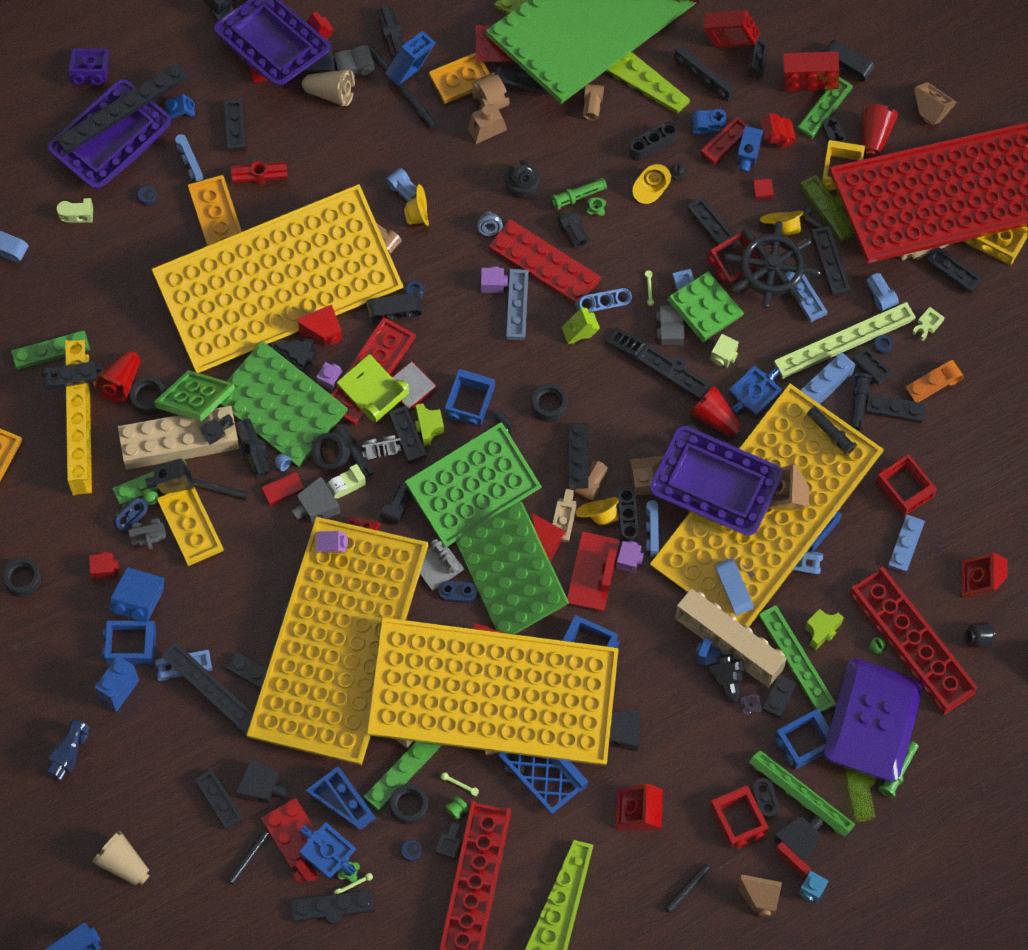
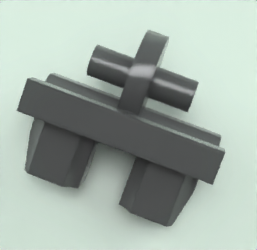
[129,518,167,550]

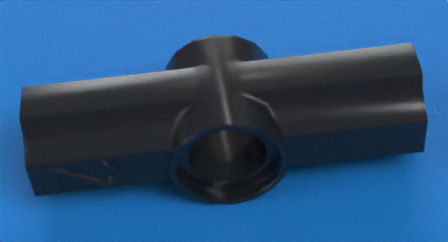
[377,5,404,58]
[235,419,271,478]

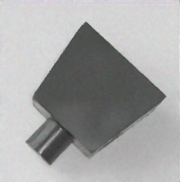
[291,477,340,523]

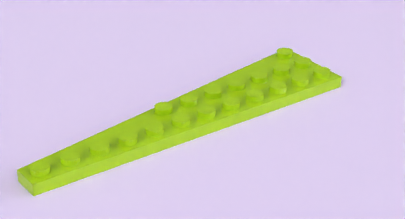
[494,0,690,114]
[525,840,593,950]

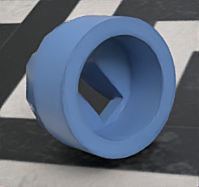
[275,454,291,471]

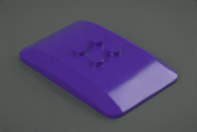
[214,0,331,86]
[48,80,171,189]
[650,426,783,536]
[823,658,922,782]

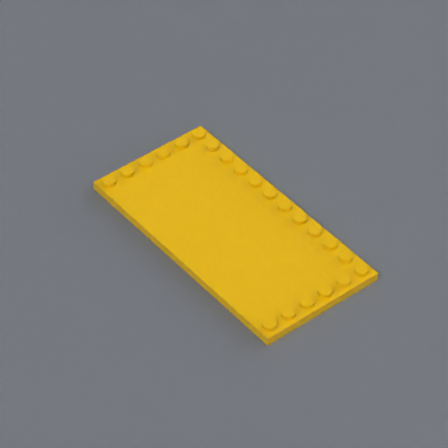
[152,184,403,373]
[650,384,884,627]
[247,517,428,766]
[367,617,618,766]

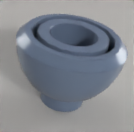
[477,212,503,236]

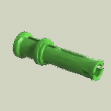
[551,178,607,210]
[878,741,919,798]

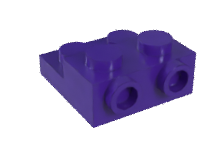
[69,48,109,85]

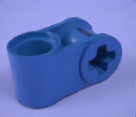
[691,109,726,134]

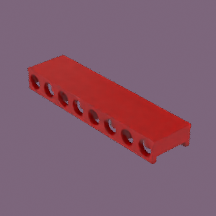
[849,566,978,715]
[440,801,511,950]

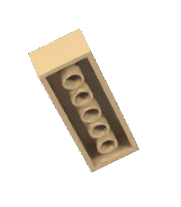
[118,406,239,470]
[675,588,787,688]

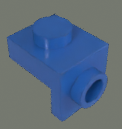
[165,94,195,119]
[695,638,721,667]

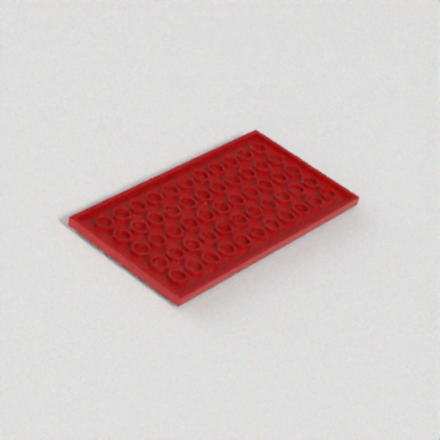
[829,122,1028,263]

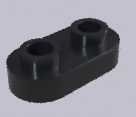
[752,778,779,818]

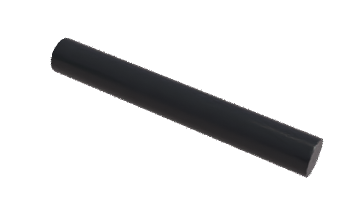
[193,478,248,500]
[227,831,269,884]
[665,864,711,913]

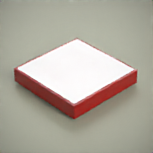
[392,361,437,412]

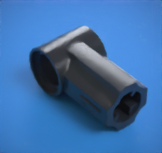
[557,210,589,248]
[380,485,412,525]

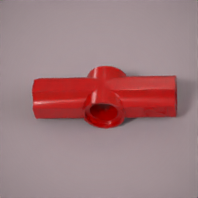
[231,161,288,184]

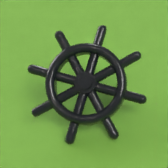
[725,221,821,309]

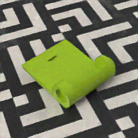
[336,354,409,423]

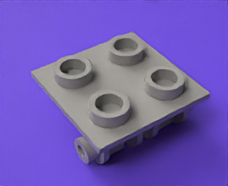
[361,435,401,460]
[420,539,464,591]

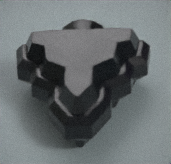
[271,337,317,372]
[708,654,745,703]

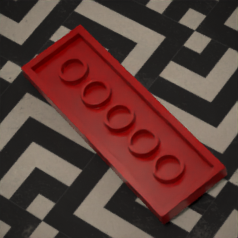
[489,219,601,305]
[331,317,416,426]

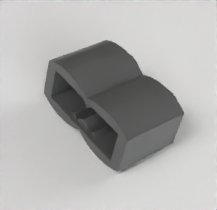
[334,46,375,76]
[656,305,684,345]

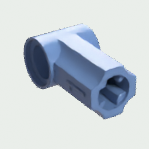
[385,168,417,202]
[866,273,899,312]

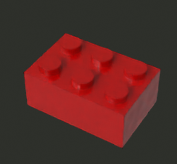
[784,51,839,92]

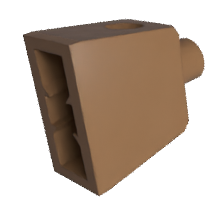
[468,104,507,144]

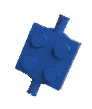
[728,366,782,417]
[299,822,356,880]

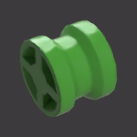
[444,795,470,821]

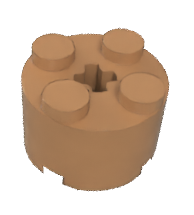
[471,72,509,110]

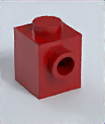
[89,552,119,580]

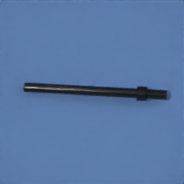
[369,47,436,128]

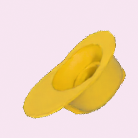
[632,164,671,204]
[404,184,429,226]
[760,211,803,235]
[575,497,619,525]

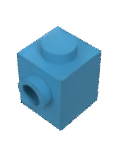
[799,871,828,904]

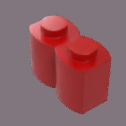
[760,113,796,148]

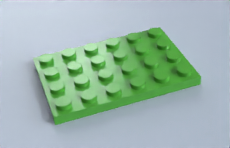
[220,341,348,467]
[404,422,542,547]
[456,501,569,635]

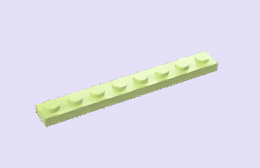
[774,302,916,379]

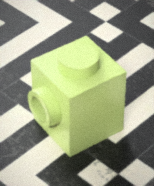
[710,334,739,368]

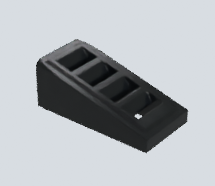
[605,327,647,362]

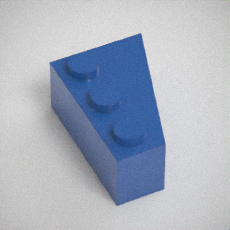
[306,767,376,830]

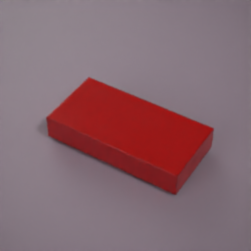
[262,472,305,506]
[775,842,811,880]

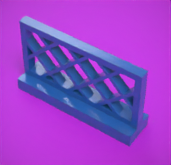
[498,752,588,815]

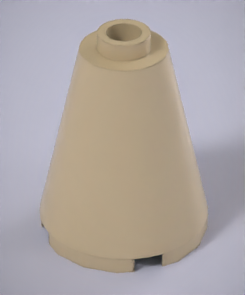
[302,69,355,106]
[92,831,149,886]

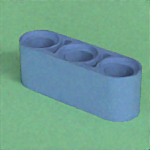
[0,231,29,263]
[576,288,632,313]
[715,557,754,616]

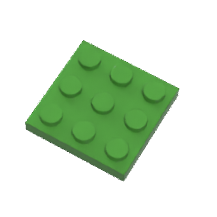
[667,271,744,342]
[154,370,235,421]

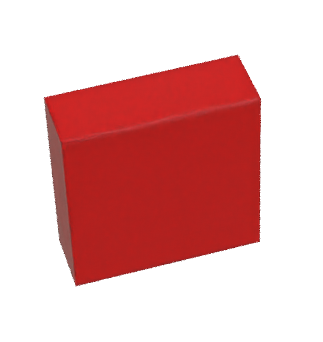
[753,179,774,199]

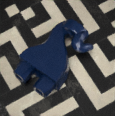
[47,719,90,781]

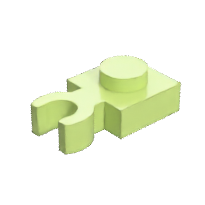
[912,307,945,341]

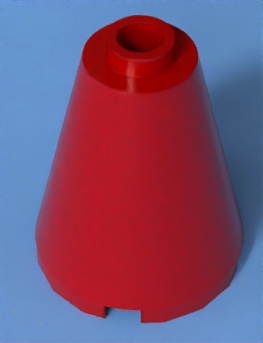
[862,104,898,157]
[93,351,140,403]
[689,386,741,437]

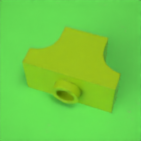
[561,308,600,344]
[415,404,444,447]
[805,609,844,650]

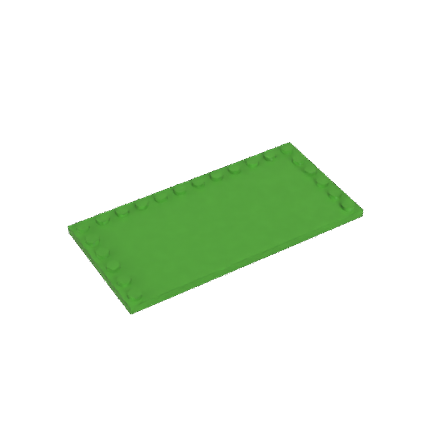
[486,0,696,104]

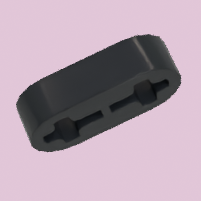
[823,117,847,143]

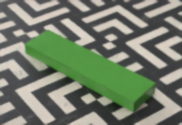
[797,77,853,139]

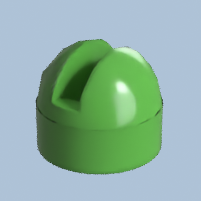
[142,488,158,505]
[869,637,885,654]

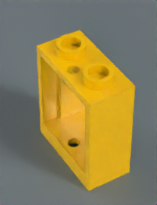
[821,140,865,190]

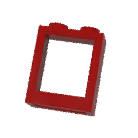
[703,10,759,48]
[706,232,763,286]
[876,454,937,516]
[710,785,768,849]

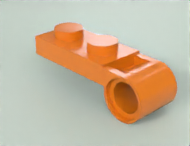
[906,360,964,402]

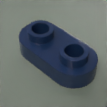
[113,497,148,531]
[438,581,477,603]

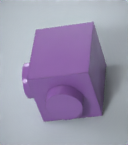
[481,266,508,293]
[316,362,343,393]
[316,531,348,553]
[616,541,644,574]

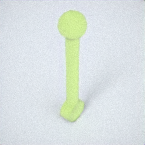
[645,270,654,306]
[441,772,479,796]
[333,873,373,895]

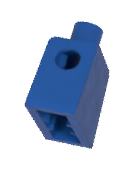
[737,126,763,173]

